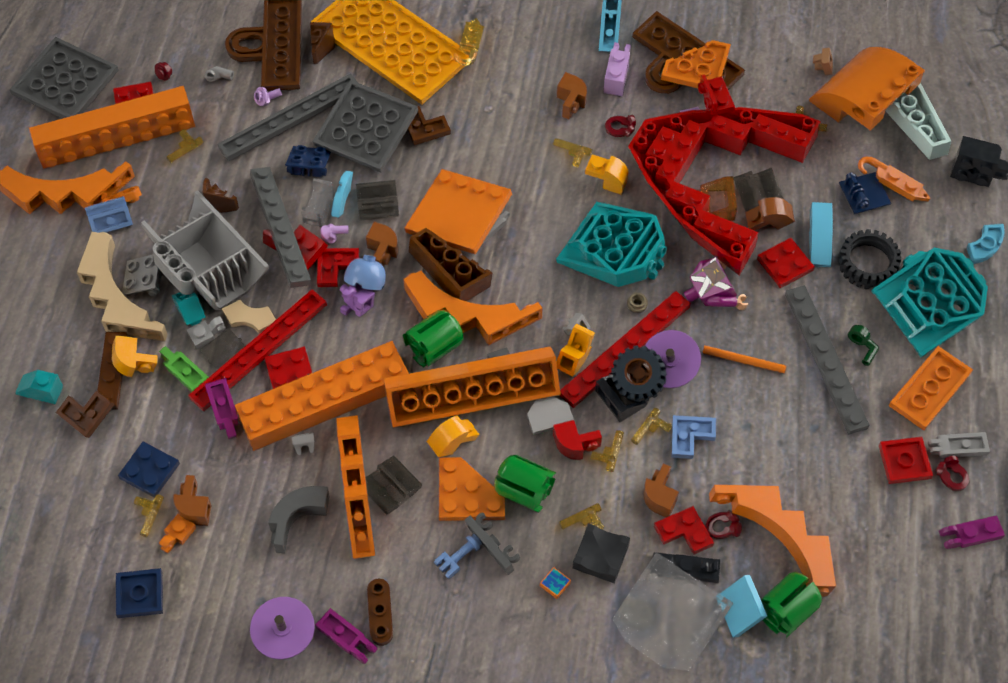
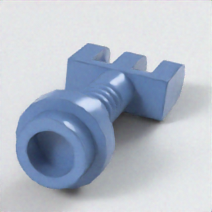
[434,534,482,579]

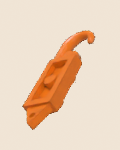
[858,156,930,202]

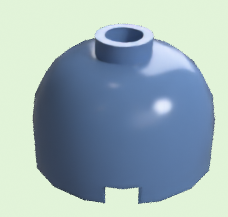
[344,255,386,290]

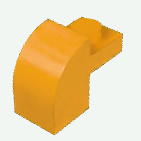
[585,154,629,195]
[556,324,595,377]
[112,336,158,377]
[426,416,480,457]

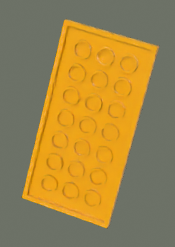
[311,0,473,105]

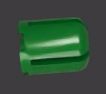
[402,310,463,368]
[494,455,556,513]
[760,572,822,638]

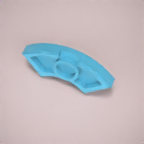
[331,171,353,217]
[967,224,1004,264]

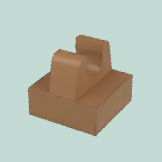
[813,48,833,75]

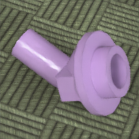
[254,87,282,106]
[320,223,349,244]

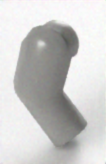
[204,66,234,82]

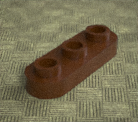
[367,578,393,646]

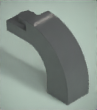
[268,486,330,553]

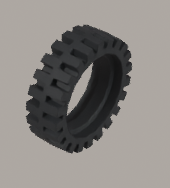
[838,229,901,289]

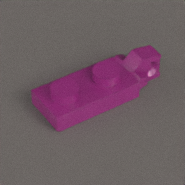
[205,378,239,439]

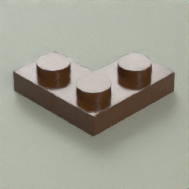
[407,106,451,145]
[55,390,115,438]

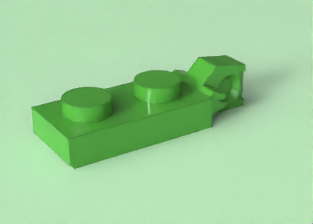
[159,346,209,392]

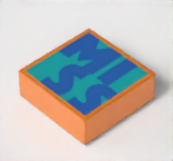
[540,567,571,599]

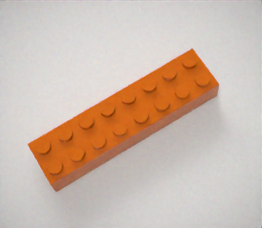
[29,86,195,169]
[235,341,409,451]
[383,346,561,427]

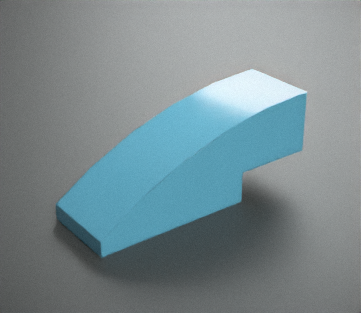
[809,202,833,267]

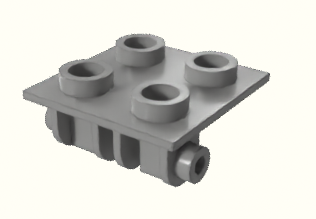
[122,254,162,296]

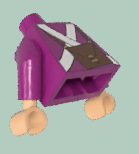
[684,257,748,310]

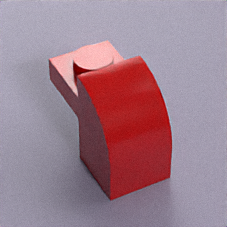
[553,420,602,460]

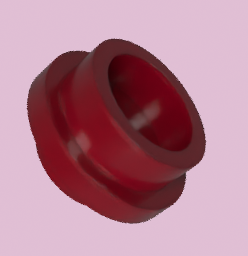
[154,62,172,81]

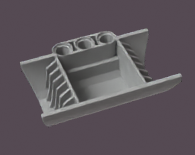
[141,190,269,310]

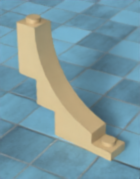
[77,232,168,341]

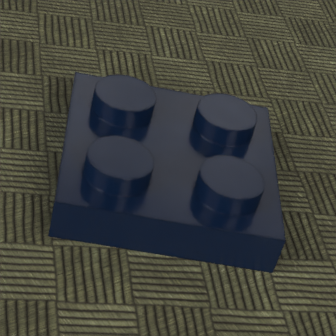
[118,441,180,498]
[116,568,163,618]

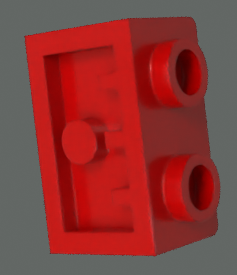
[698,74,735,116]

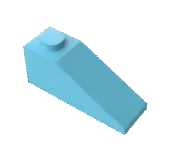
[599,0,622,52]

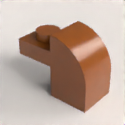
[557,72,587,119]
[745,197,795,231]
[366,222,398,267]
[643,463,679,517]
[173,475,212,526]

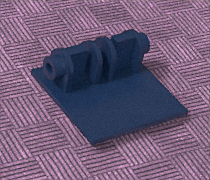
[285,145,331,178]
[839,172,891,214]

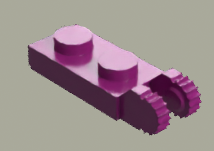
[939,515,1005,549]
[315,608,377,664]

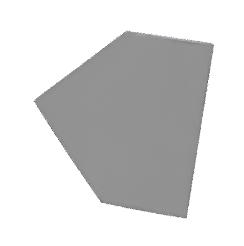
[527,396,574,435]

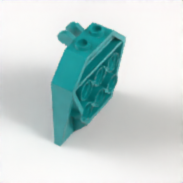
[556,201,667,287]
[871,247,988,358]

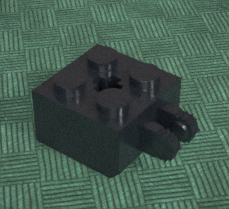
[950,136,1008,187]

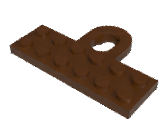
[225,0,302,91]
[632,11,745,94]

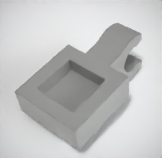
[187,316,226,349]

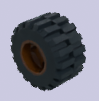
[611,346,667,402]

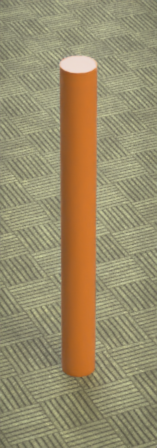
[703,345,786,374]

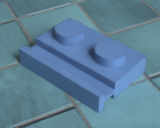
[85,196,133,233]

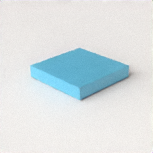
[716,575,767,637]

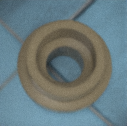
[627,293,648,313]

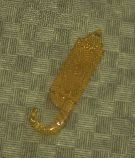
[454,18,484,66]

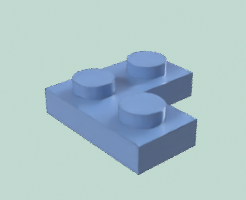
[671,415,716,459]

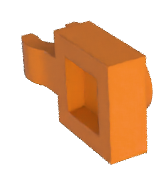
[159,514,196,553]

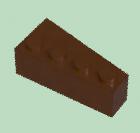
[408,228,493,301]

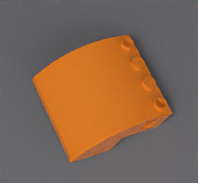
[809,47,925,131]

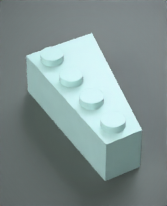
[885,83,951,160]

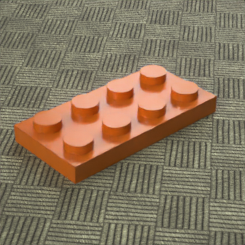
[889,346,973,430]

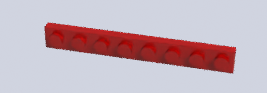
[188,289,327,412]
[559,291,691,409]

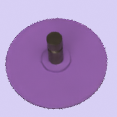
[645,330,701,388]
[250,597,315,659]

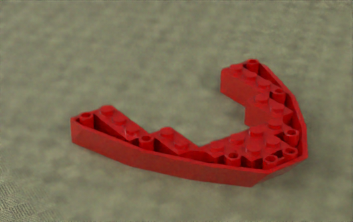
[628,107,821,276]

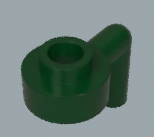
[848,325,879,366]

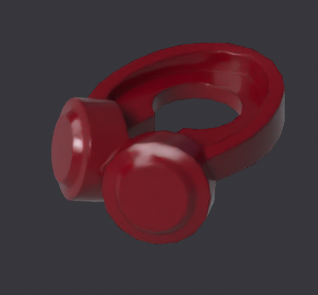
[605,115,636,137]
[936,456,969,491]
[705,510,742,539]

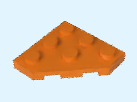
[661,40,731,88]
[439,457,505,521]

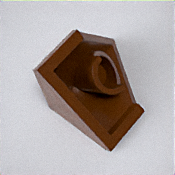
[310,22,335,64]
[202,178,239,213]

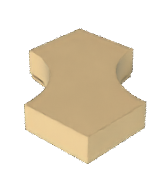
[222,300,276,334]

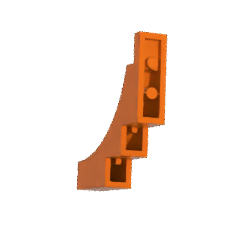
[0,161,135,214]
[403,270,542,346]
[336,415,375,559]
[709,485,836,597]

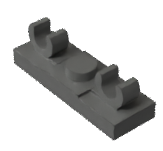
[464,513,520,575]

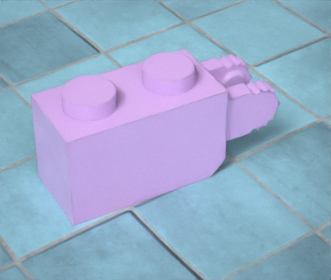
[604,42,631,96]

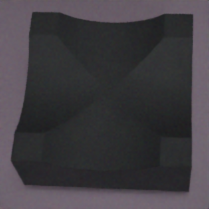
[572,523,630,584]

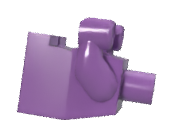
[340,283,375,317]

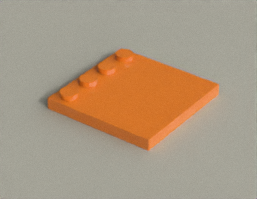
[404,169,512,255]

